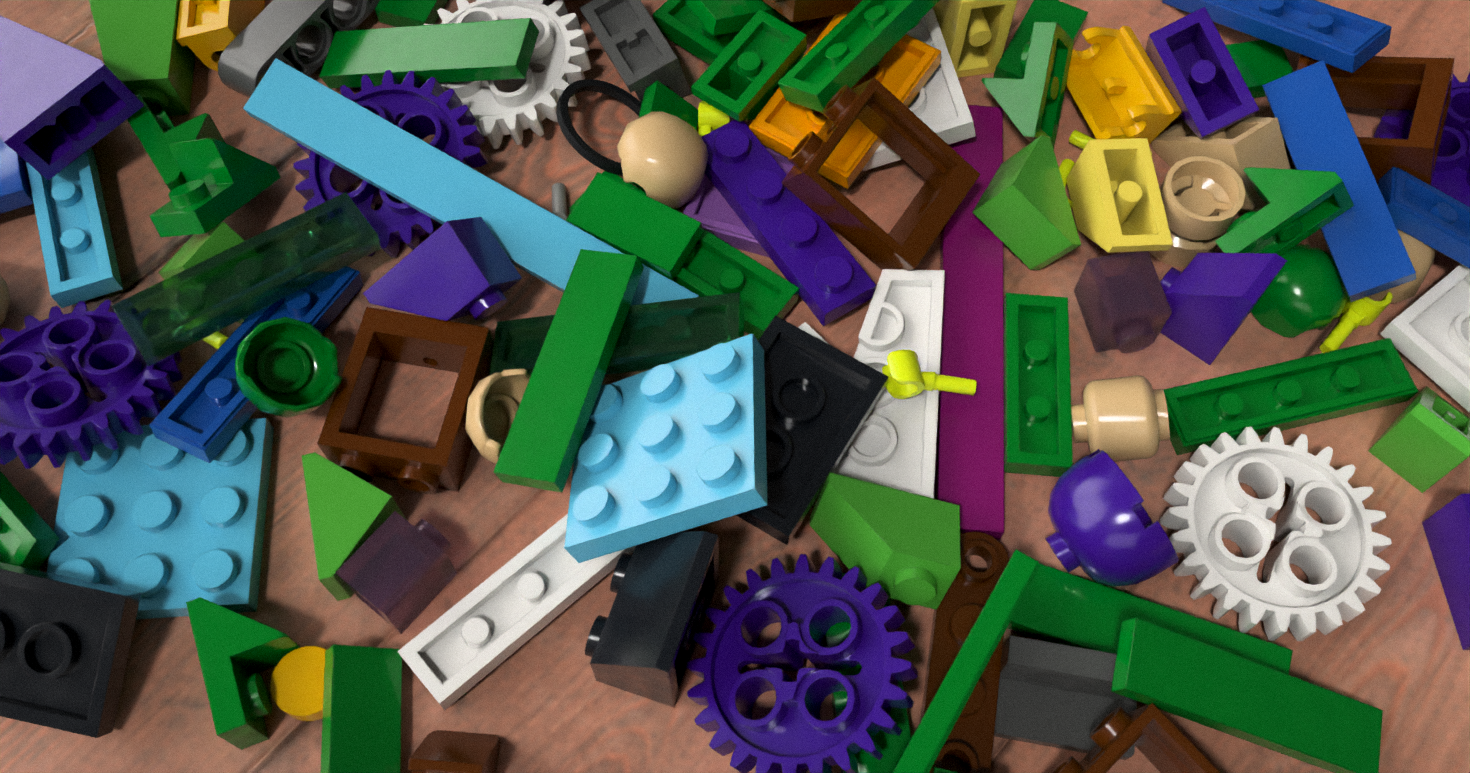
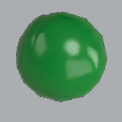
[1251,244,1349,338]
[235,317,342,418]

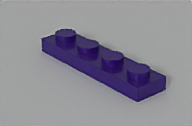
[701,120,876,327]

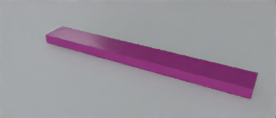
[935,105,1004,540]

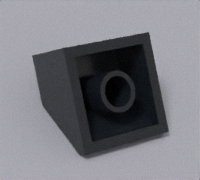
[585,531,719,707]

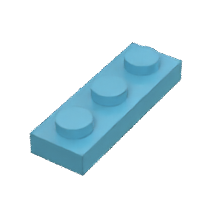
[26,148,123,308]

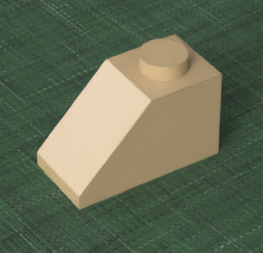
[1151,117,1291,213]

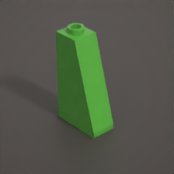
[89,0,195,116]

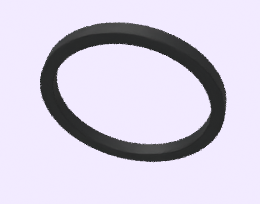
[556,79,642,176]

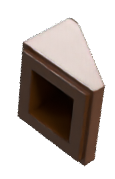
[407,730,501,773]

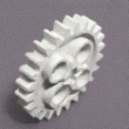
[424,0,591,149]
[1160,427,1392,641]

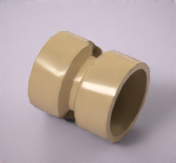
[1149,156,1246,268]

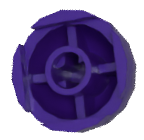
[1045,449,1179,587]

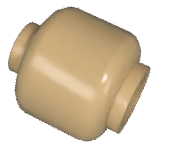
[1071,375,1170,462]

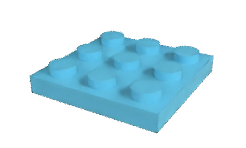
[564,333,767,563]
[47,418,274,620]

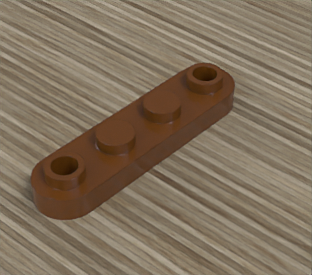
[920,532,1010,773]

